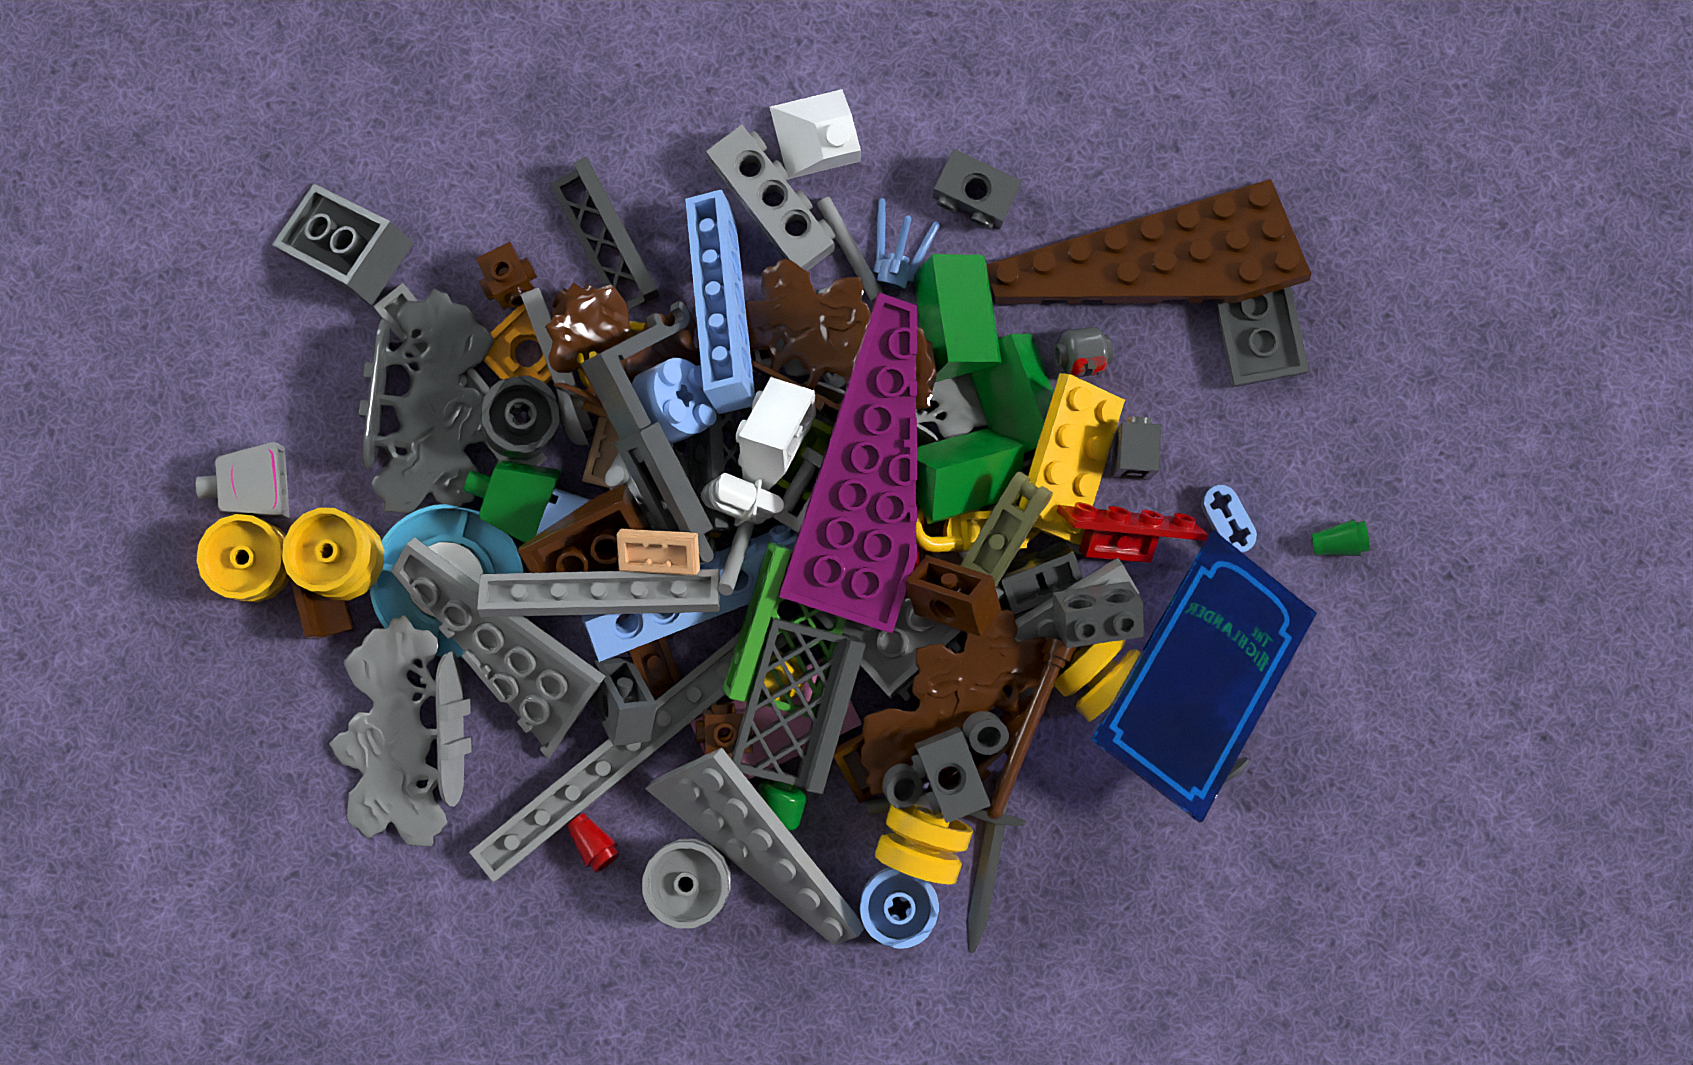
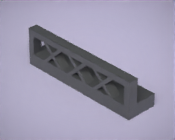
[550,156,660,312]

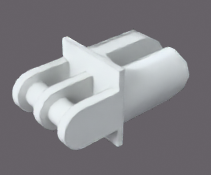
[701,473,784,526]

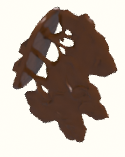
[745,259,934,422]
[545,284,727,447]
[860,610,1047,800]

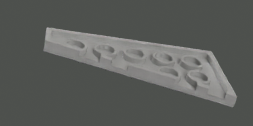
[391,537,606,759]
[645,748,865,945]

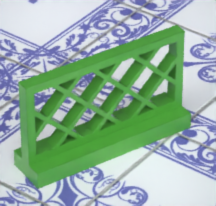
[722,541,847,718]

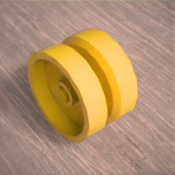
[282,508,384,600]
[196,514,290,603]
[1054,640,1147,722]
[875,804,973,885]

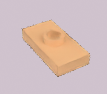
[582,417,620,489]
[617,529,700,575]

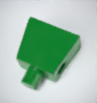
[463,460,562,543]

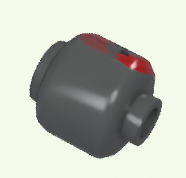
[1054,327,1113,378]

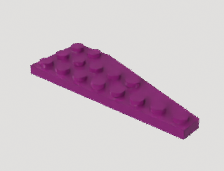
[778,293,917,633]

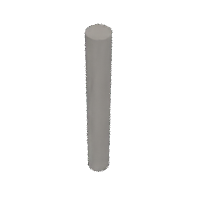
[817,197,884,302]
[717,521,755,595]

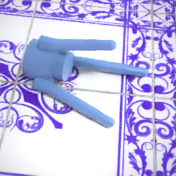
[873,198,940,289]

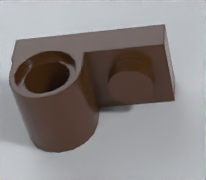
[627,636,681,700]

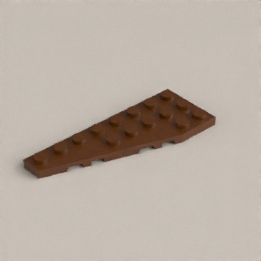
[986,179,1312,304]

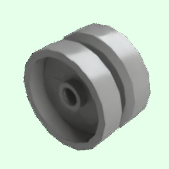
[642,838,731,929]

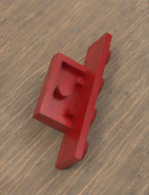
[1056,502,1208,563]

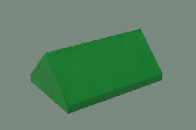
[914,254,1002,382]
[969,334,1054,455]
[916,428,1024,524]

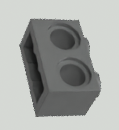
[998,541,1083,614]
[1053,581,1144,648]

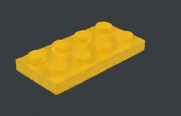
[1019,373,1125,545]

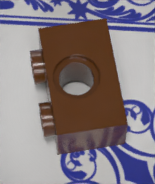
[905,555,1001,636]

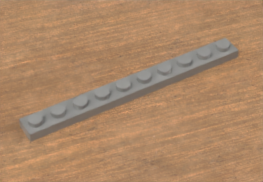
[469,616,796,883]

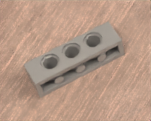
[706,125,836,271]

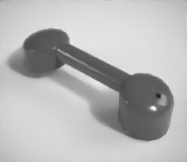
[882,711,1009,809]

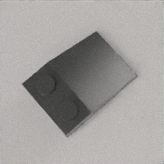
[272,183,414,305]

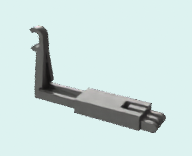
[581,301,714,565]

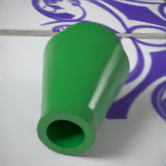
[1311,519,1370,556]

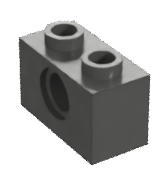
[932,148,1022,230]
[1111,416,1161,480]
[590,656,657,746]
[911,727,991,823]

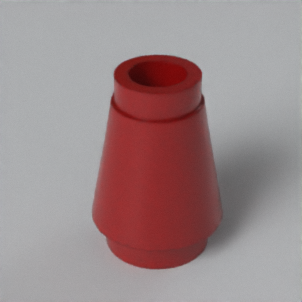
[566,813,620,873]

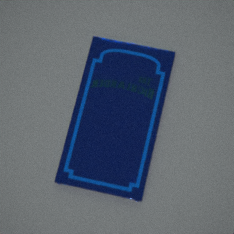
[1091,530,1317,822]

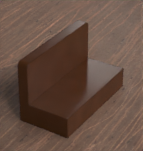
[289,576,355,640]

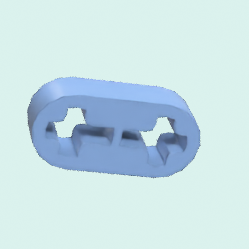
[1201,485,1257,554]

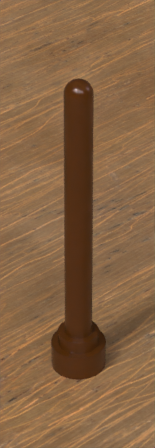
[987,637,1077,820]

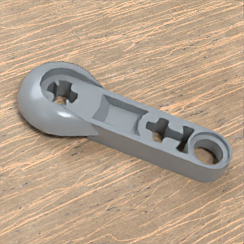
[521,287,593,447]

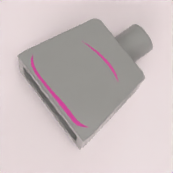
[196,442,290,519]

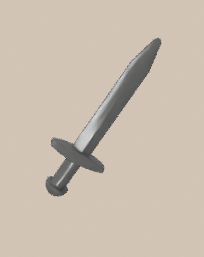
[968,770,1026,953]

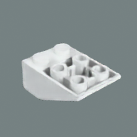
[736,377,816,491]

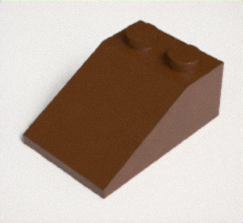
[518,483,653,573]

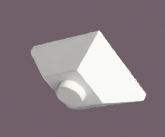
[770,89,861,179]

